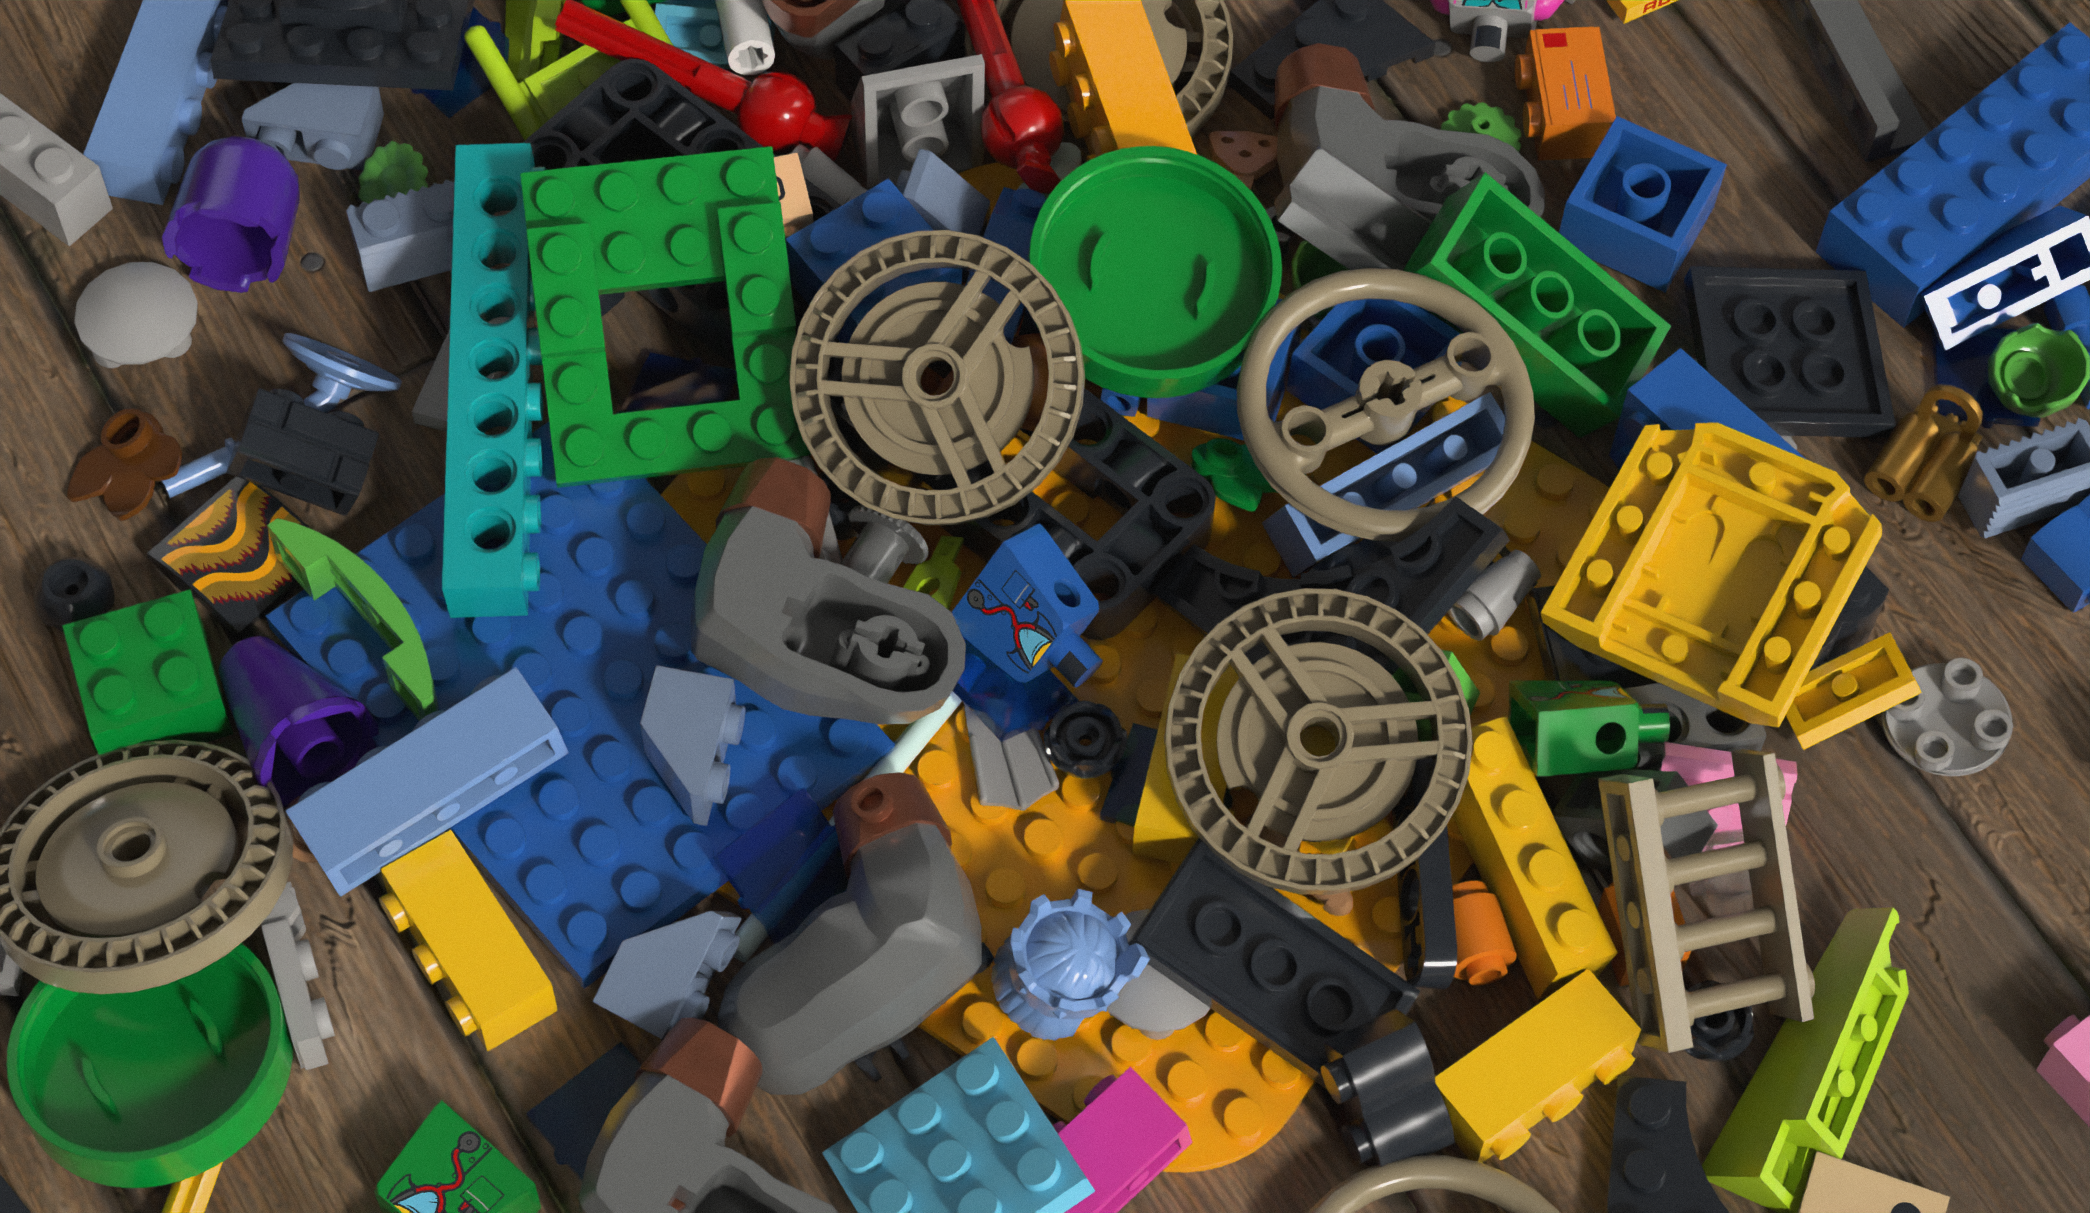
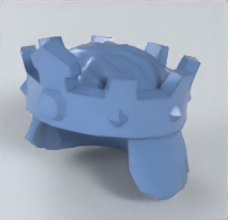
[991,889,1150,1041]

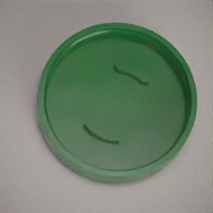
[1026,146,1282,398]
[6,943,293,1188]

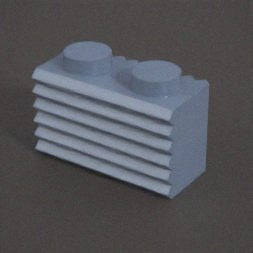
[346,180,455,292]
[1958,418,2090,538]

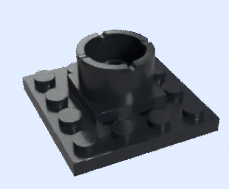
[211,0,475,91]

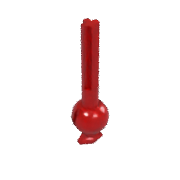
[555,0,853,162]
[957,0,1064,194]

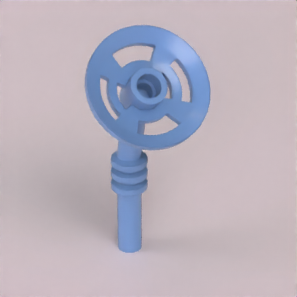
[161,333,402,498]

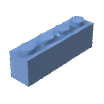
[83,0,229,205]
[1262,392,1505,578]
[286,667,569,897]

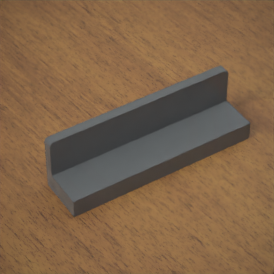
[1779,0,1929,162]
[1274,145,1432,271]

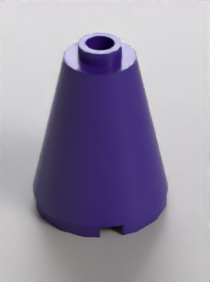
[219,636,379,807]

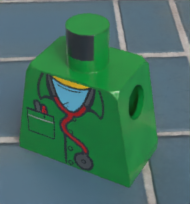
[1508,680,1670,776]
[374,1100,541,1213]

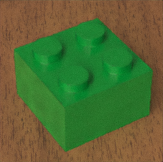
[62,589,233,755]

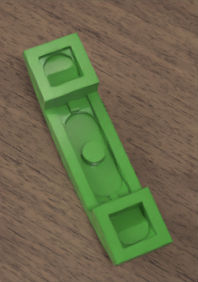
[267,518,439,721]

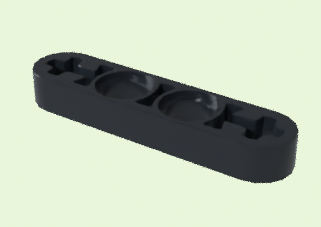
[1392,759,1457,990]

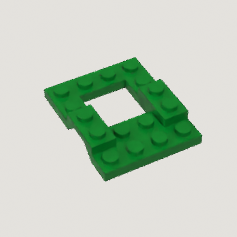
[520,146,811,488]

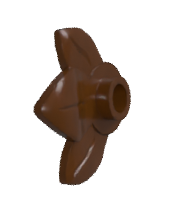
[67,408,182,521]

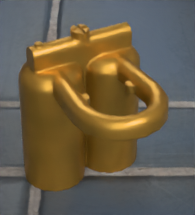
[1864,384,1983,522]

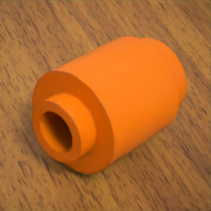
[1452,881,1517,986]

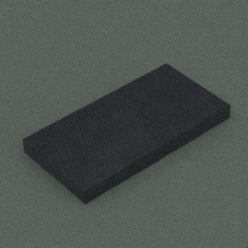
[1128,838,1420,1090]

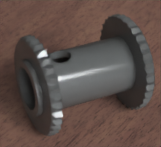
[840,505,929,584]

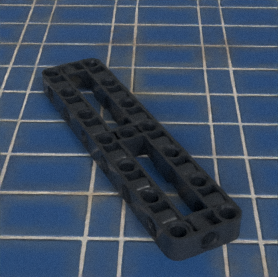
[524,59,1216,640]

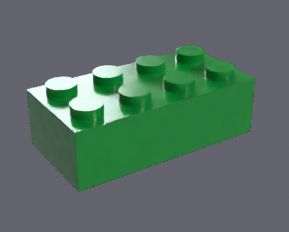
[1403,172,1671,438]

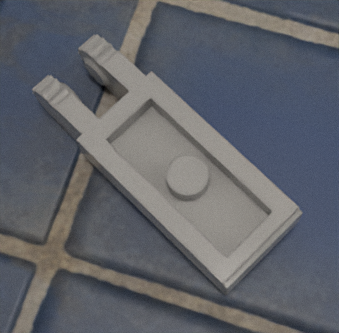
[261,882,335,1070]

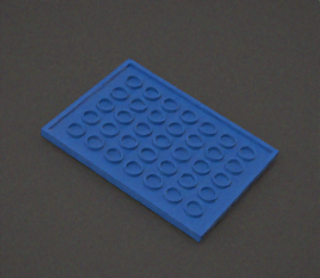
[266,422,895,989]

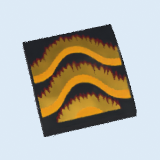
[147,477,311,639]

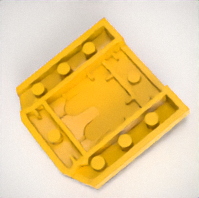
[1541,423,1882,727]

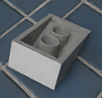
[851,54,985,190]

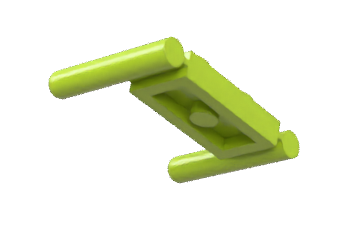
[464,0,674,140]

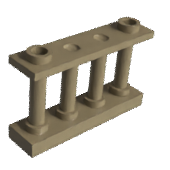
[1598,749,1815,1053]

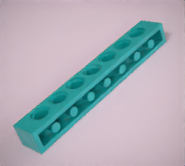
[442,143,546,618]

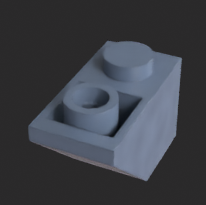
[242,83,384,171]
[896,148,990,282]
[640,665,745,826]
[592,911,742,1039]

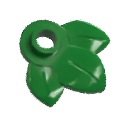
[1190,438,1308,511]

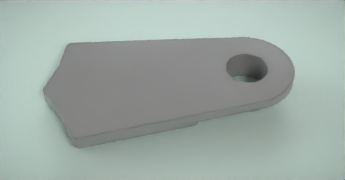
[963,673,1059,811]

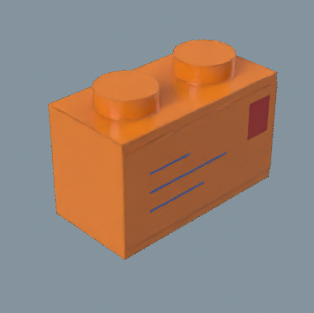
[1515,26,1616,161]

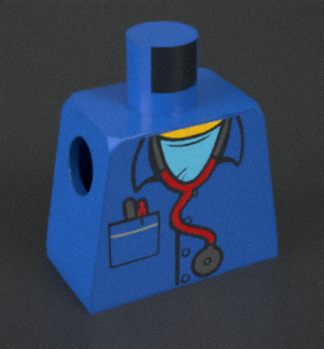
[952,523,1103,688]

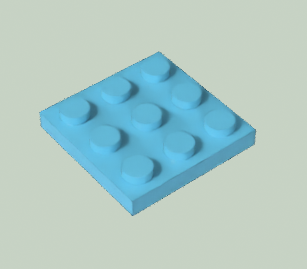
[822,1037,1095,1213]

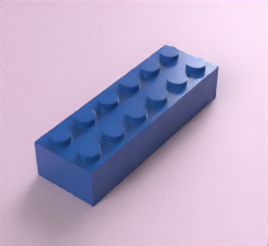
[1816,22,2090,328]

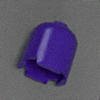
[162,136,300,293]

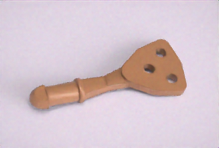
[1208,131,1278,191]

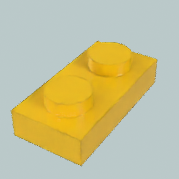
[1786,632,1922,750]

